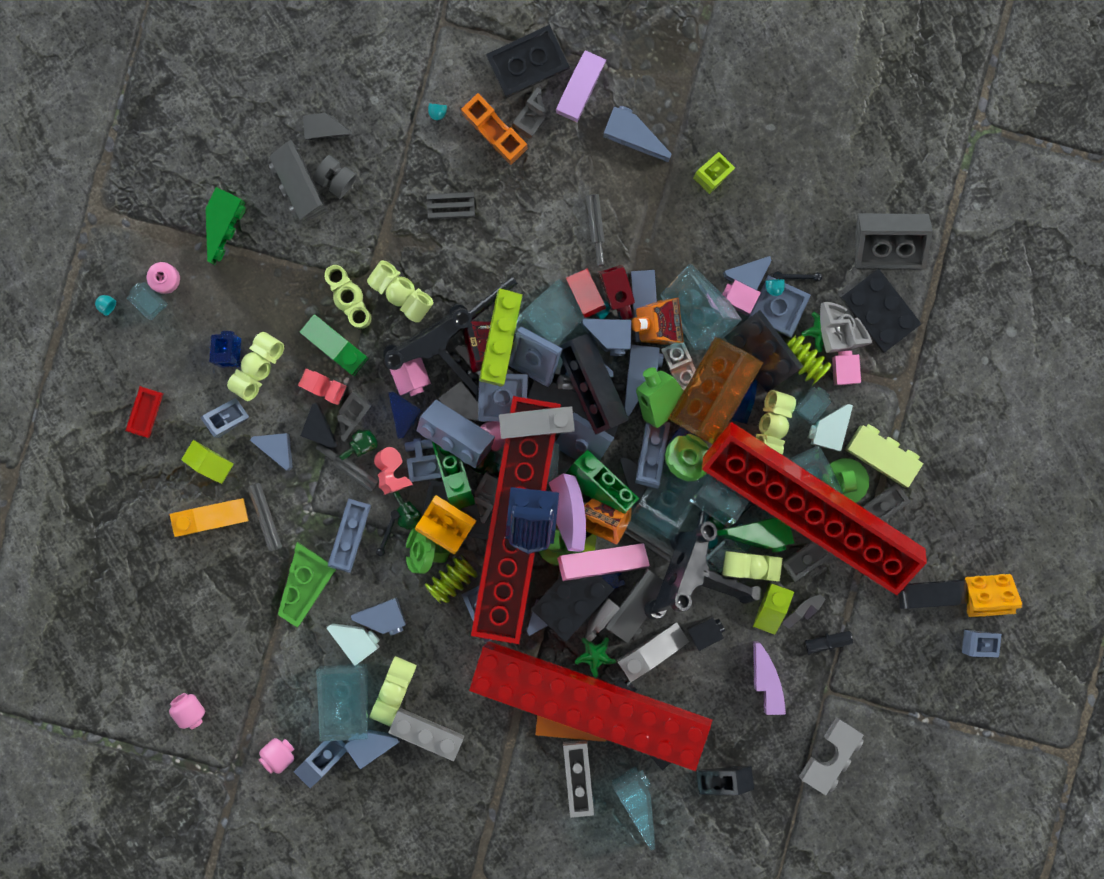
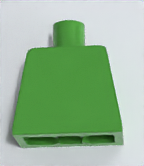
[636,367,691,428]

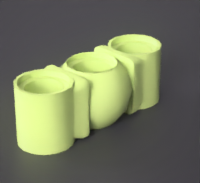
[367,260,433,322]
[325,265,371,329]
[227,332,284,401]
[756,390,796,454]
[722,551,783,581]
[369,656,417,727]

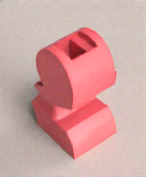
[298,368,347,405]
[374,447,413,495]

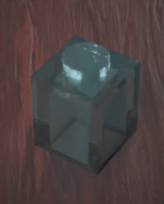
[127,282,168,320]
[794,387,832,424]

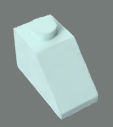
[808,404,853,452]
[327,623,380,666]

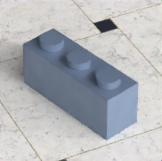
[417,400,495,468]

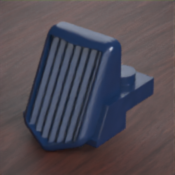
[505,487,559,554]

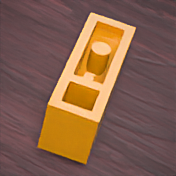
[170,498,249,537]

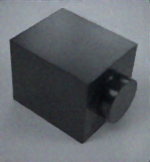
[686,615,725,651]

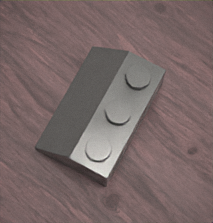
[268,140,328,223]
[855,213,933,269]
[605,568,663,643]

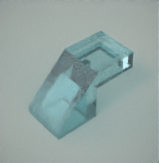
[706,523,751,575]

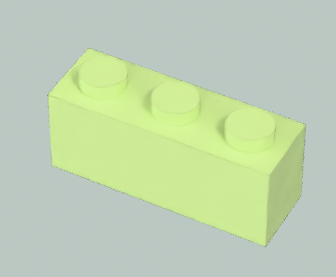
[845,424,924,488]

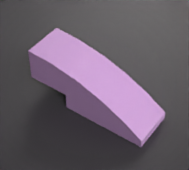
[556,50,606,123]
[549,473,586,552]
[753,641,786,715]

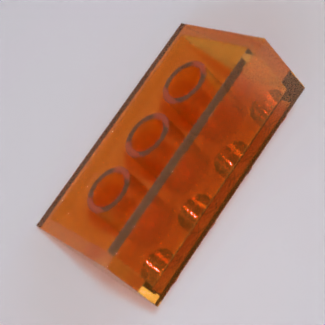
[668,336,763,444]

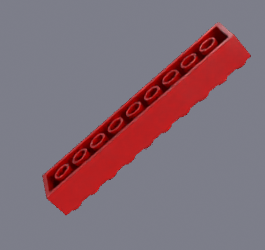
[471,396,561,644]
[702,422,927,595]
[469,641,712,771]

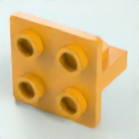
[415,495,476,554]
[965,574,1022,617]

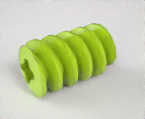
[787,335,831,385]
[425,554,478,604]

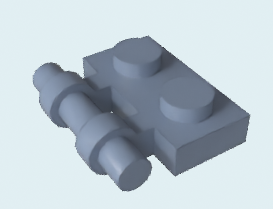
[405,438,442,482]

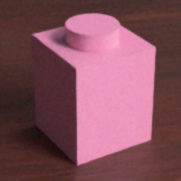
[722,280,761,316]
[832,351,861,386]
[390,358,431,397]

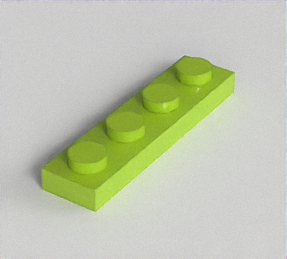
[479,289,523,387]

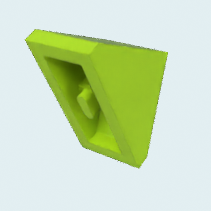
[693,152,735,194]
[181,440,234,484]

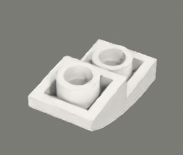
[661,342,702,393]

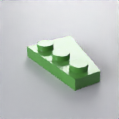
[278,542,336,628]

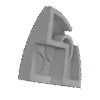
[820,302,873,353]
[585,597,620,641]

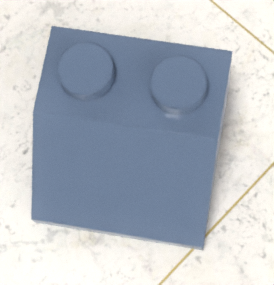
[582,319,631,356]

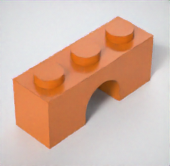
[461,93,528,165]

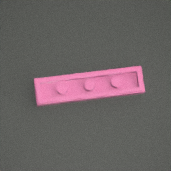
[557,543,650,581]

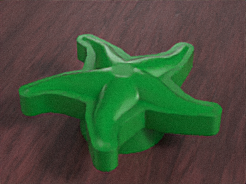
[801,312,824,353]
[575,637,616,677]

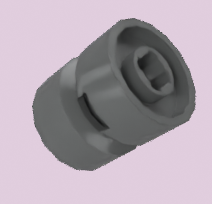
[312,155,357,199]

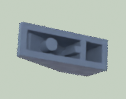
[603,106,672,162]
[624,345,663,416]

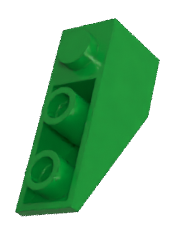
[206,187,246,265]
[432,441,475,509]
[565,450,639,514]

